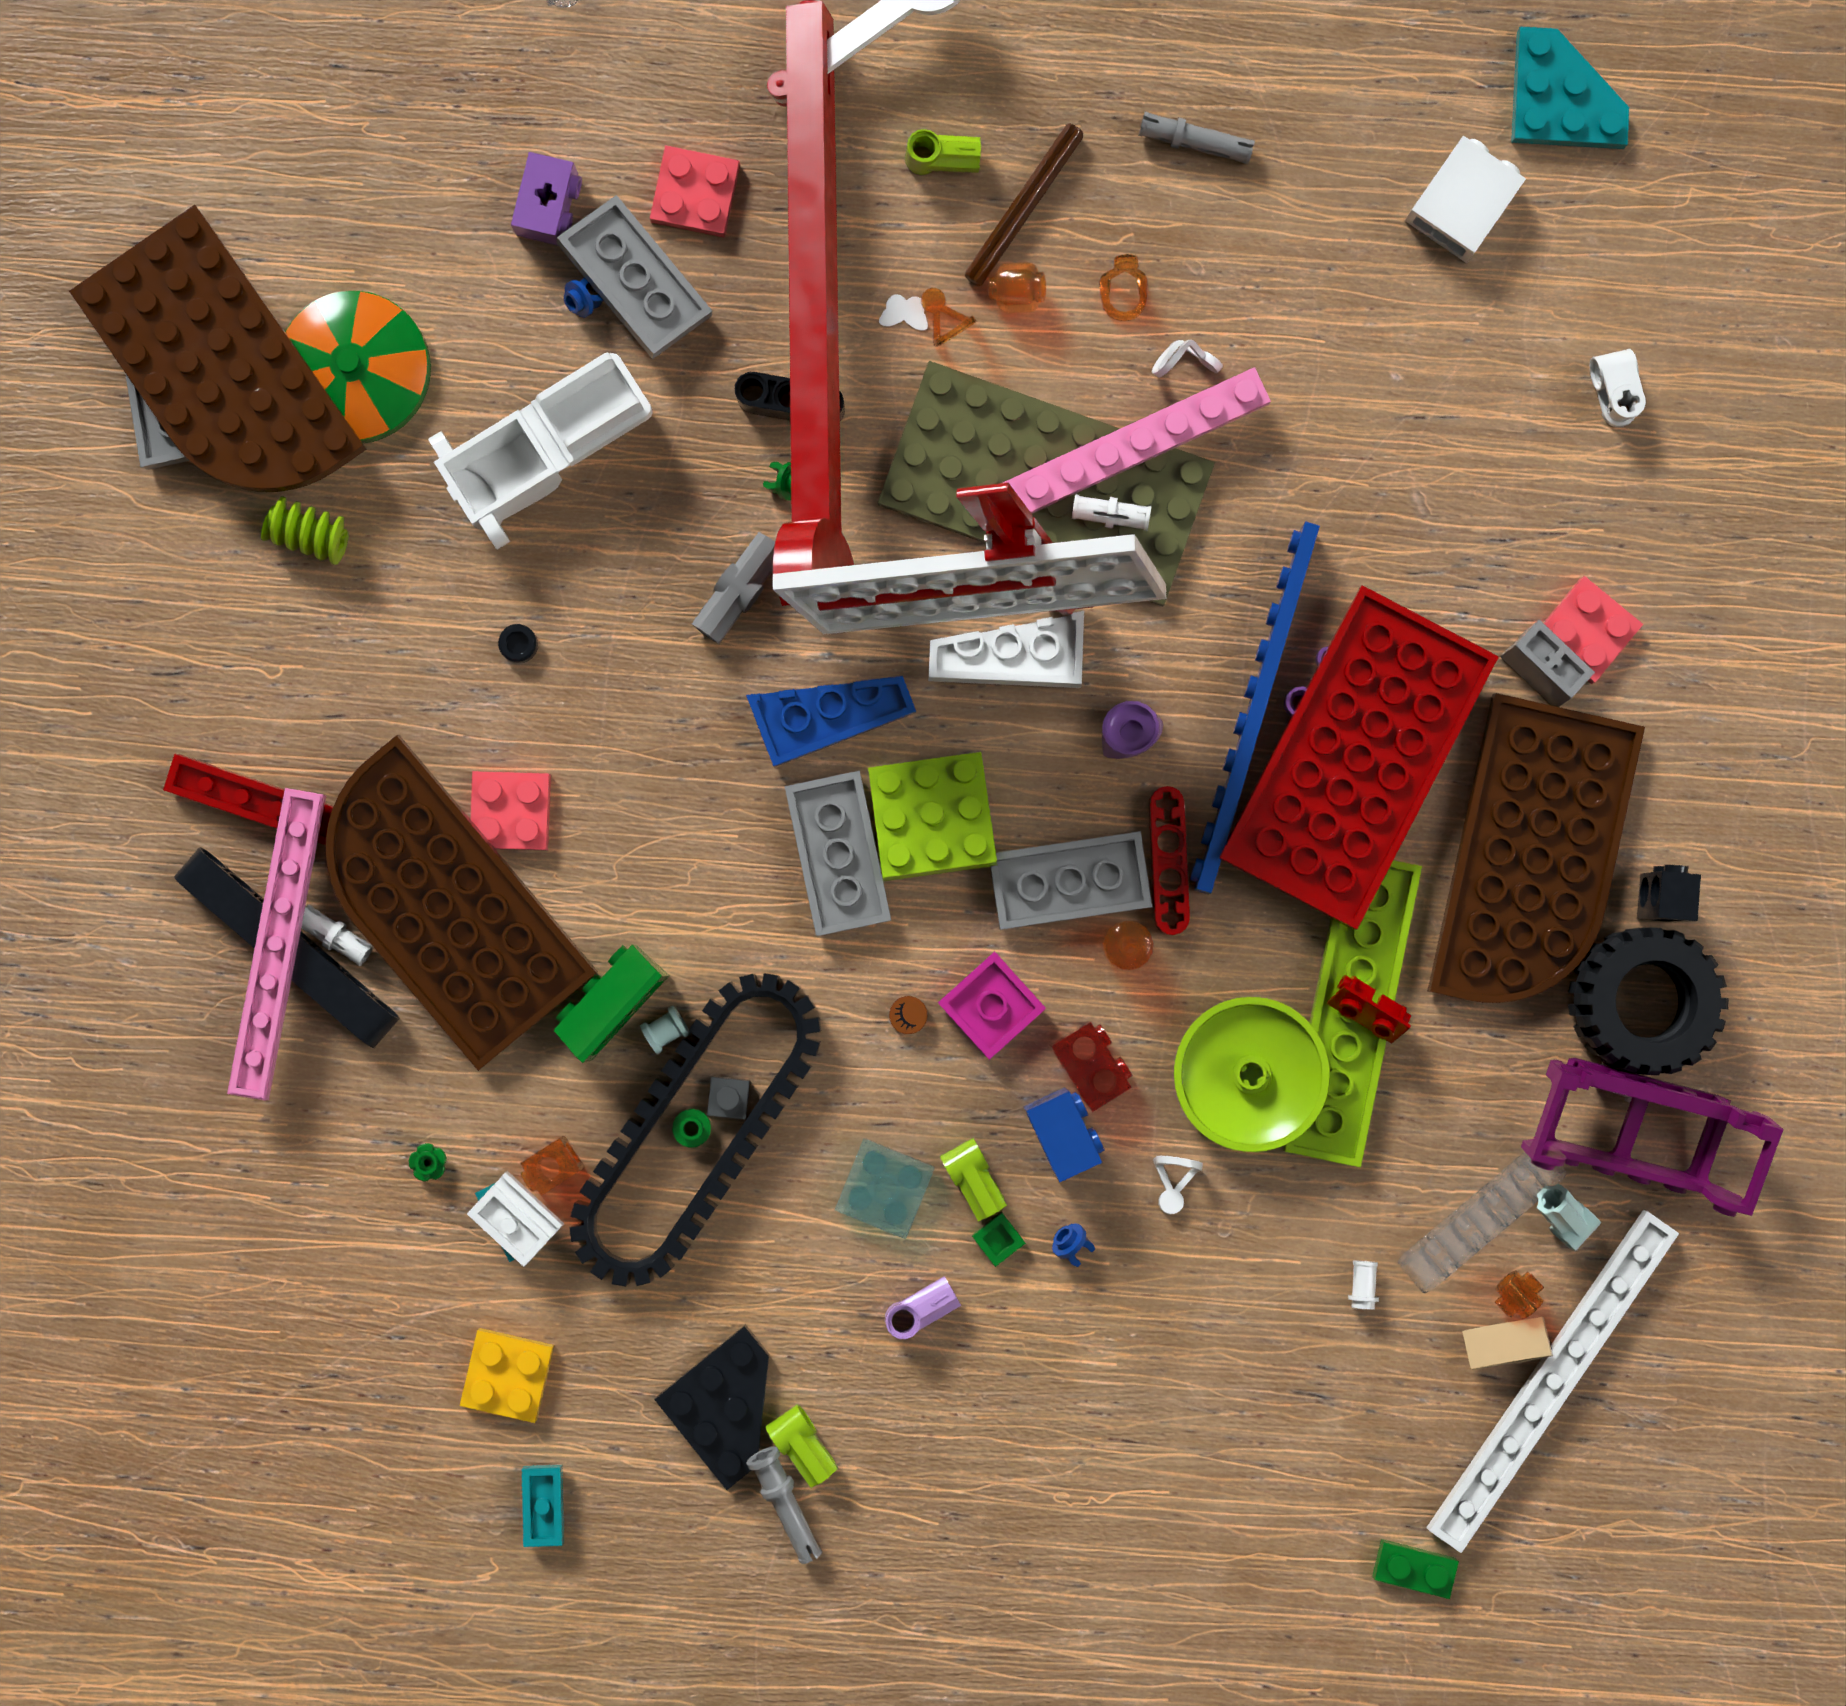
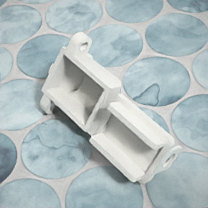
[428,352,652,550]

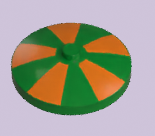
[285,291,431,443]

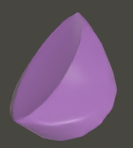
[1102,701,1163,759]

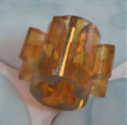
[1495,1270,1544,1319]

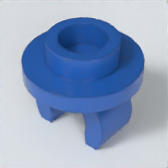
[564,277,604,318]
[1052,1223,1095,1267]

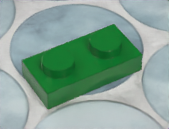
[1372,1539,1459,1599]

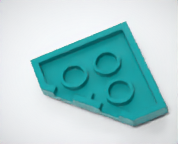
[1511,27,1630,149]

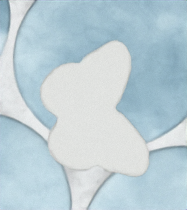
[879,294,928,331]

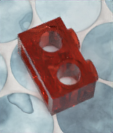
[1050,1021,1133,1112]

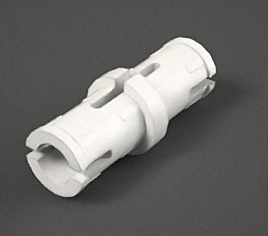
[1072,494,1151,531]
[301,904,374,966]

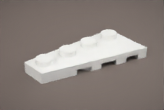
[928,611,1084,688]

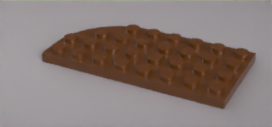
[69,205,367,492]
[1427,693,1645,1003]
[326,735,598,1071]

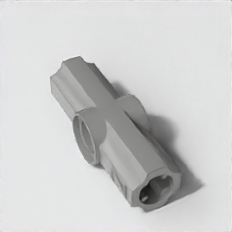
[692,532,775,644]

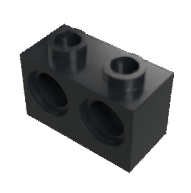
[1637,865,1701,923]

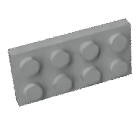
[557,195,713,360]
[785,770,892,937]
[990,831,1152,930]

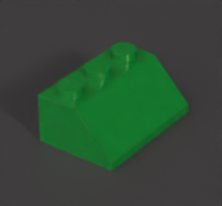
[554,944,670,1063]

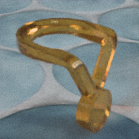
[1099,254,1147,321]
[920,288,977,346]

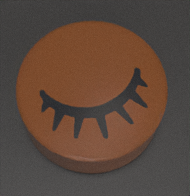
[889,996,928,1034]

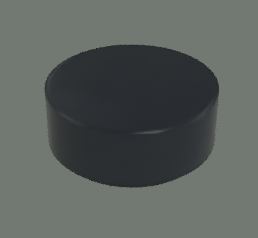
[498,624,538,663]

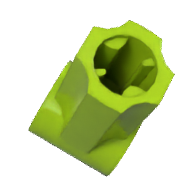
[905,129,981,175]
[940,1138,1007,1222]
[766,1404,838,1488]

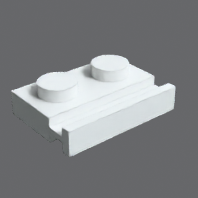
[467,1171,564,1267]

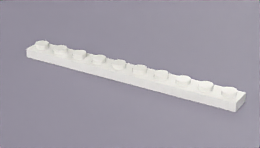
[1426,1210,1679,1553]

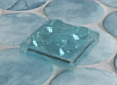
[835,1138,935,1239]

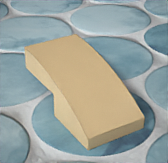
[1462,1317,1553,1371]

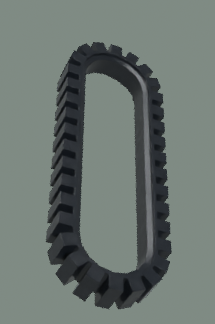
[569,973,821,1287]

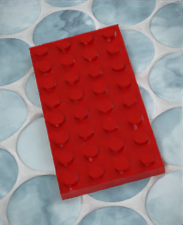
[1219,585,1499,930]

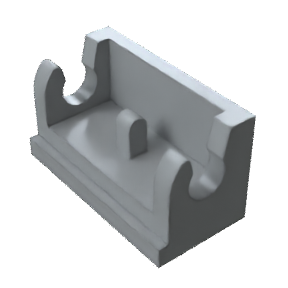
[1500,619,1595,707]

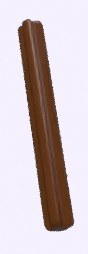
[965,123,1083,286]

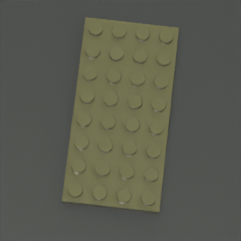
[878,361,1215,607]

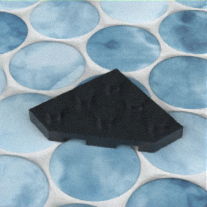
[654,1324,770,1490]

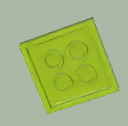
[868,752,998,882]

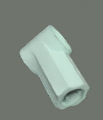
[1537,1184,1601,1251]

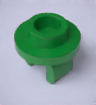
[763,462,791,500]

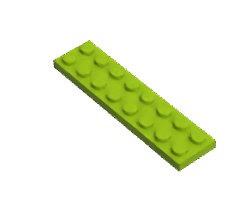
[1283,860,1422,1168]

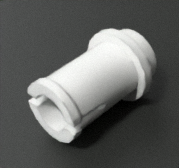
[1348,1260,1379,1309]

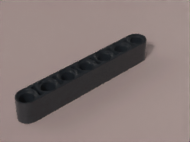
[174,847,400,1048]

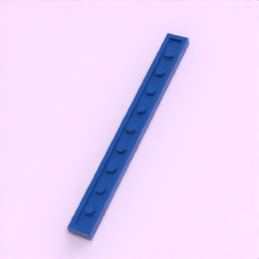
[1190,521,1320,895]

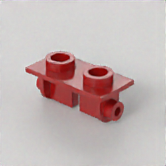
[1327,975,1411,1044]

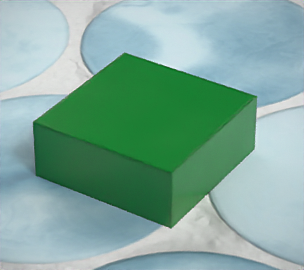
[972,1211,1026,1267]

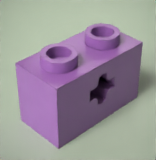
[511,152,582,245]

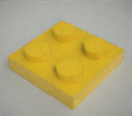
[459,1328,554,1423]

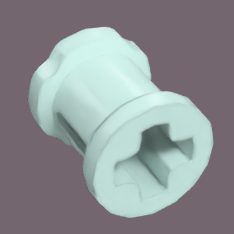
[640,1005,691,1054]

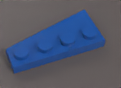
[746,676,916,767]

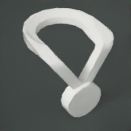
[1152,340,1223,378]
[1153,1156,1203,1214]

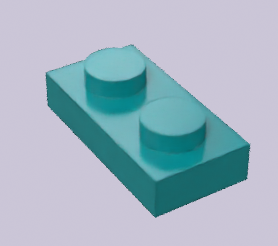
[522,1465,564,1547]

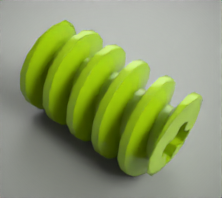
[261,496,349,565]

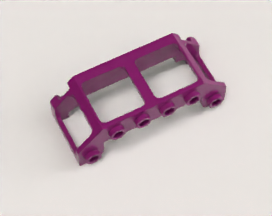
[1521,1058,1784,1217]

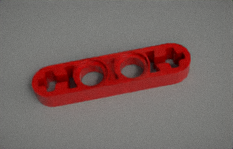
[1149,786,1190,935]

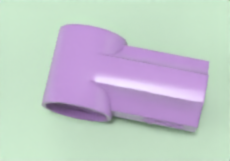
[885,1276,961,1339]

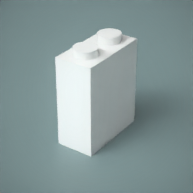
[1405,136,1526,263]

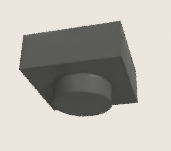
[707,1076,750,1119]

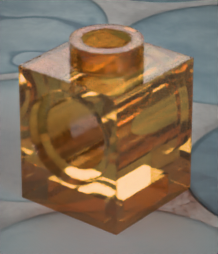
[520,1135,585,1196]

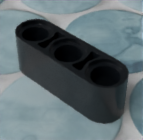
[735,372,845,421]

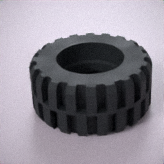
[1568,927,1729,1076]

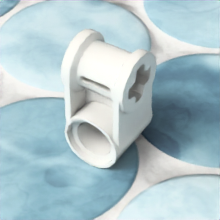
[1589,349,1646,427]

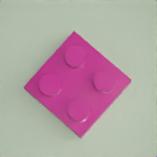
[938,951,1046,1060]

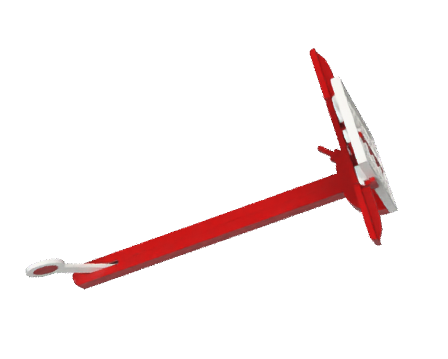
[767,0,1166,634]

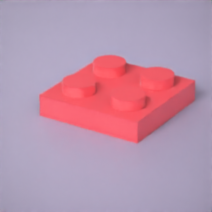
[650,145,740,238]
[1544,576,1643,684]
[471,771,551,851]

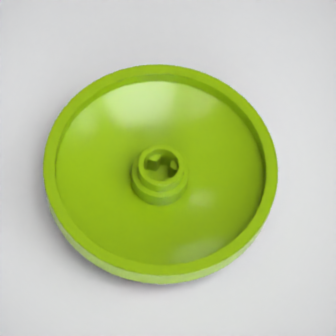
[1174,997,1330,1152]

